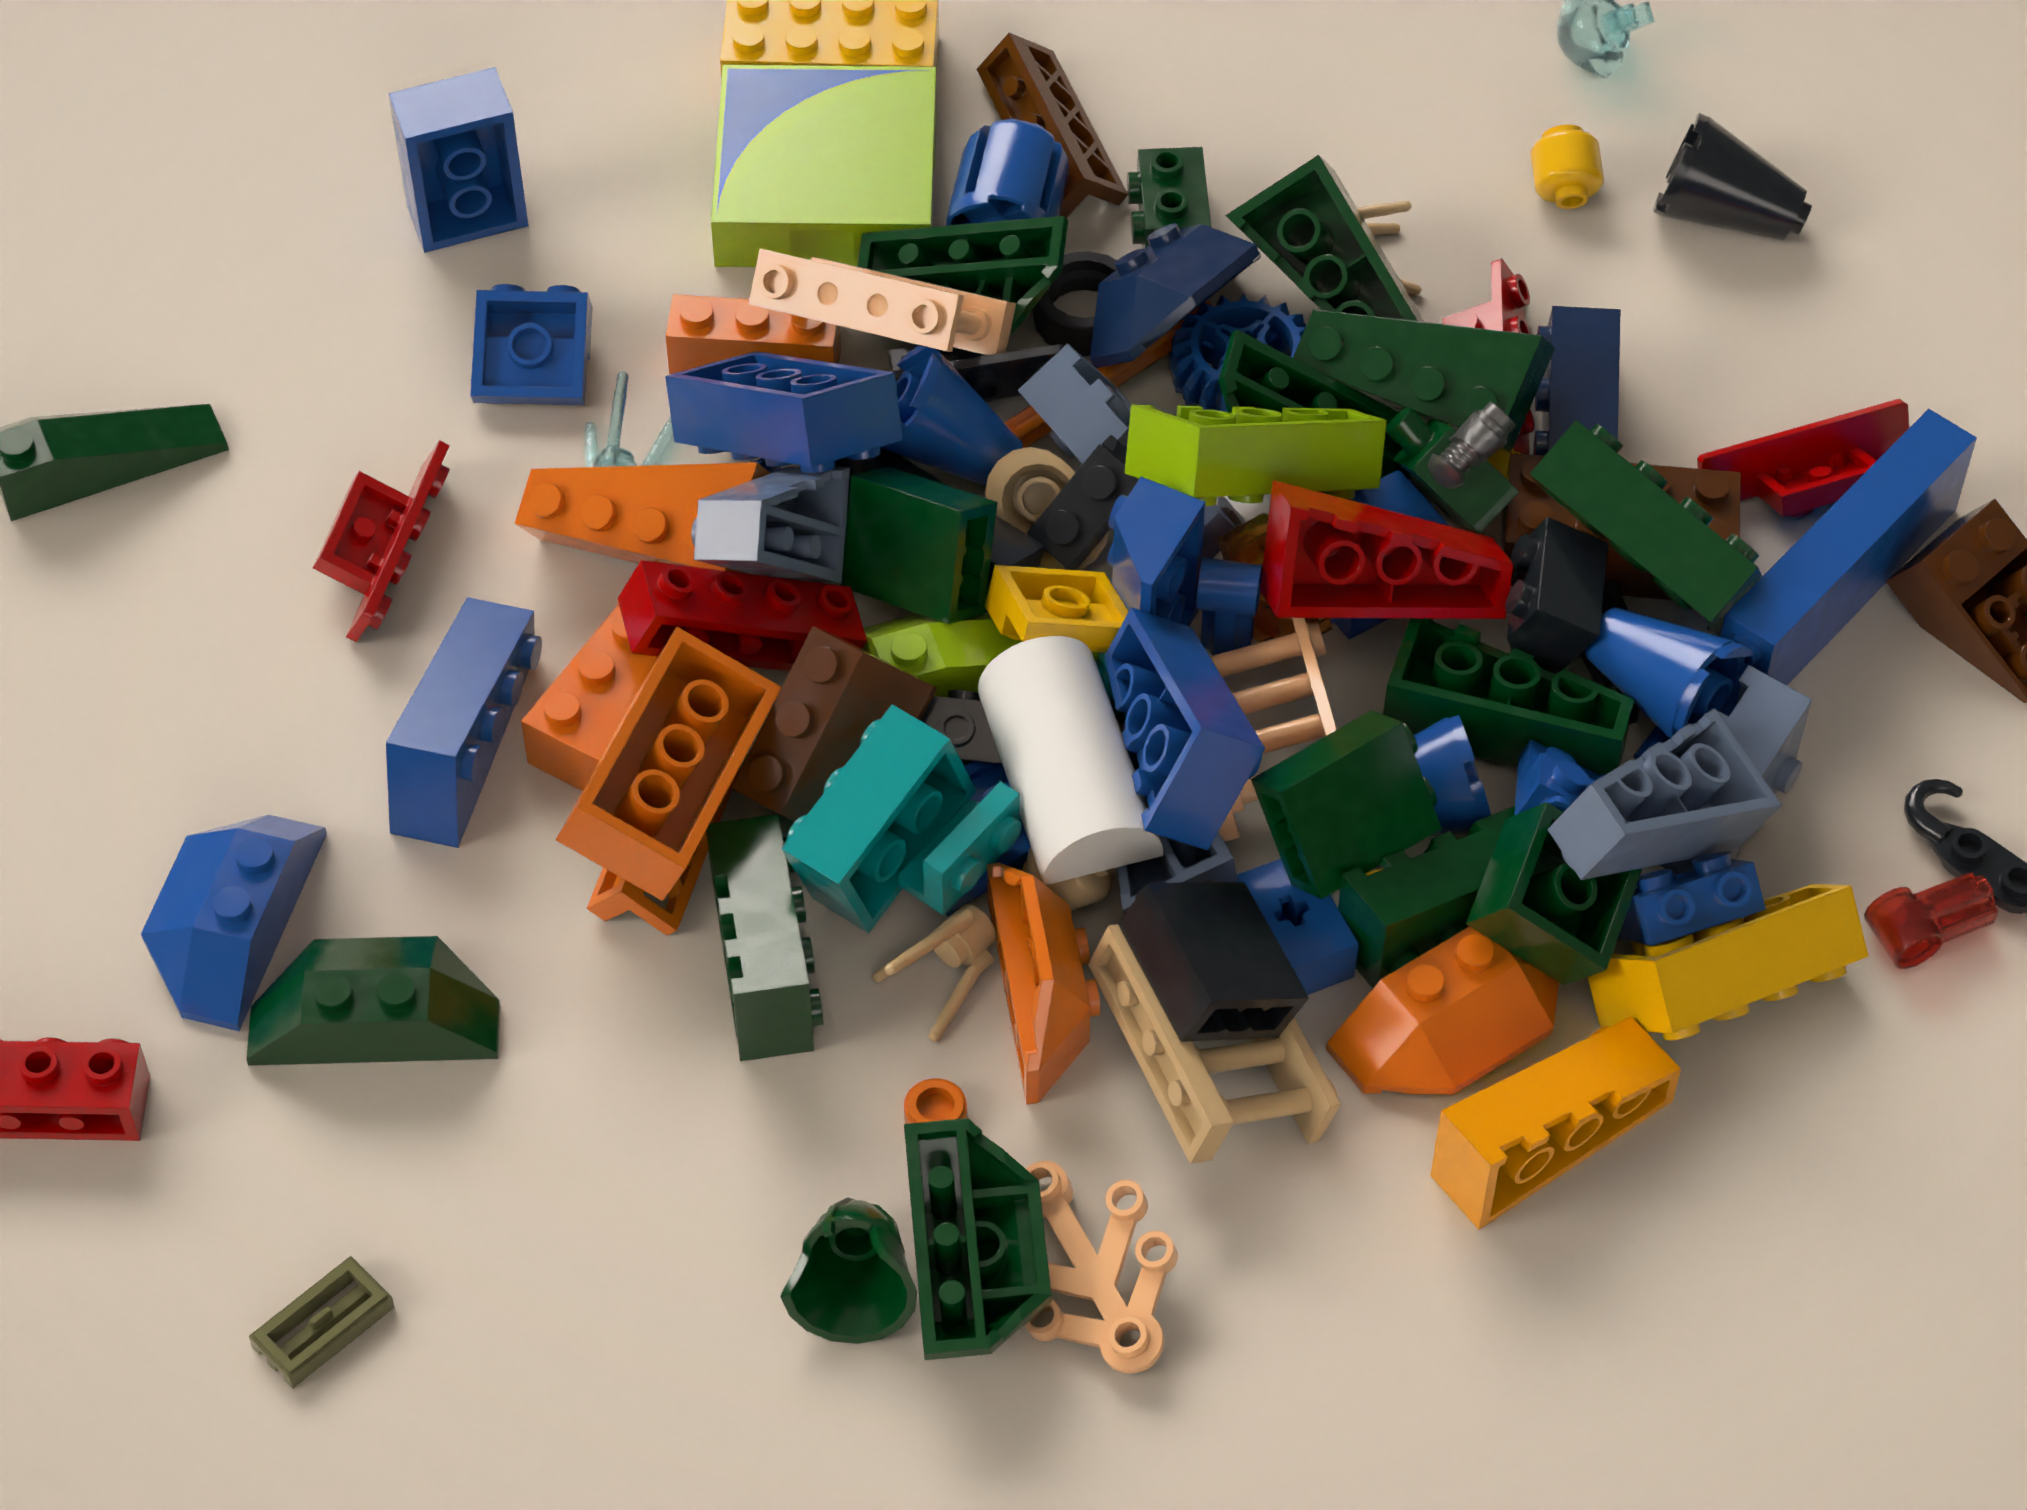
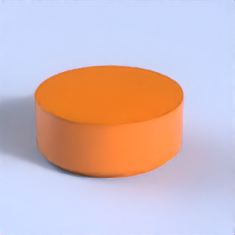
[904,1078,967,1124]

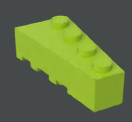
[1125,405,1387,506]

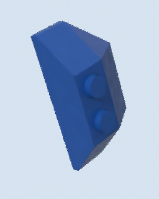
[141,815,327,1031]

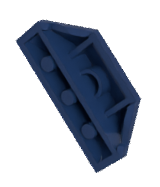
[1090,223,1261,368]

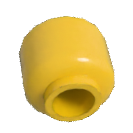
[1530,124,1604,209]

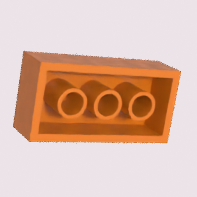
[555,627,782,901]

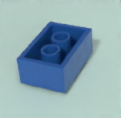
[388,67,528,253]

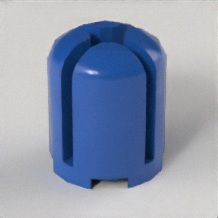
[946,118,1069,226]

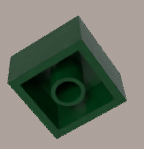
[1466,802,1643,985]

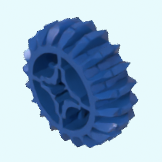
[1169,292,1306,412]

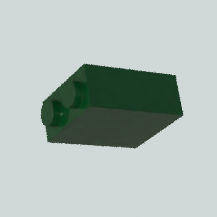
[840,467,998,624]
[1251,710,1442,899]

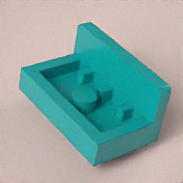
[898,781,1022,916]

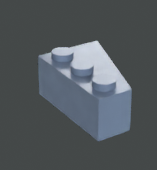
[691,467,850,583]

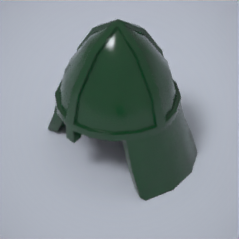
[780,1197,917,1344]

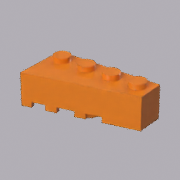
[514,462,770,574]
[521,560,660,791]

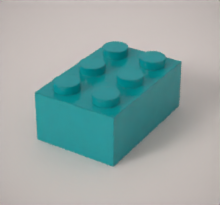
[781,704,977,934]

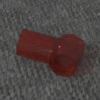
[1864,872,1999,969]

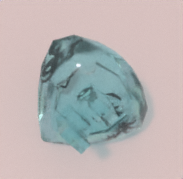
[1556,0,1655,78]

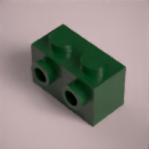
[1127,147,1211,249]

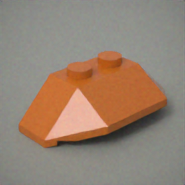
[987,863,1100,1105]
[1326,926,1559,1095]

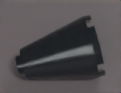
[1653,113,1812,240]

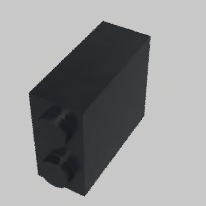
[1118,881,1309,1042]

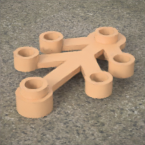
[1024,1161,1178,1374]

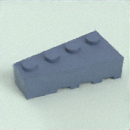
[1018,343,1241,560]
[1547,708,1782,880]

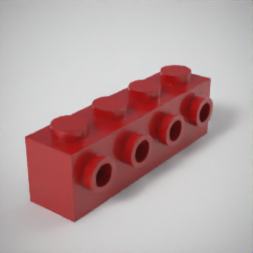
[617,560,867,672]
[0,1037,150,1141]

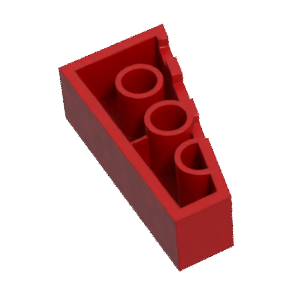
[1260,480,1513,619]

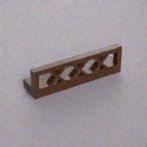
[976,33,1128,218]

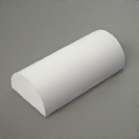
[978,636,1163,885]

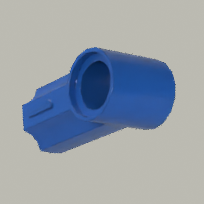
[1196,557,1263,656]

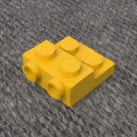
[985,565,1129,653]

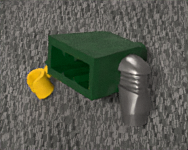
[1386,402,1521,534]

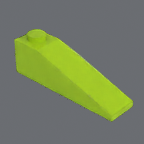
[862,614,1099,697]

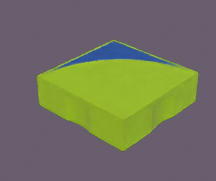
[711,65,937,267]

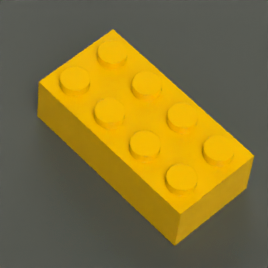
[720,0,939,78]

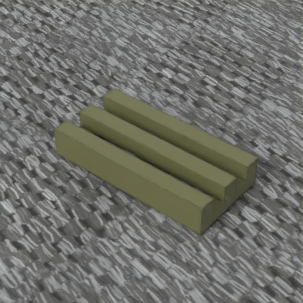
[249,1256,395,1389]

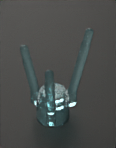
[585,371,673,467]

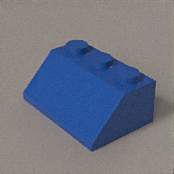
[1107,476,1205,626]

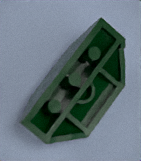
[857,216,1068,335]
[1218,330,1410,492]
[246,936,501,1066]
[904,1118,1052,1360]

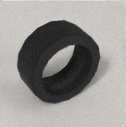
[1033,251,1117,357]

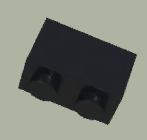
[1505,517,1608,674]

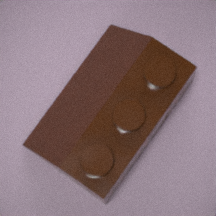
[731,626,937,821]

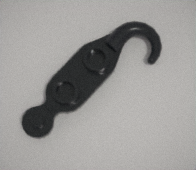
[1904,779,2027,914]

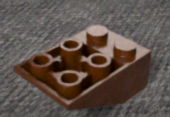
[1885,499,2027,703]

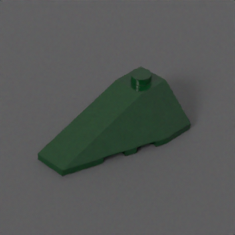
[0,404,229,521]

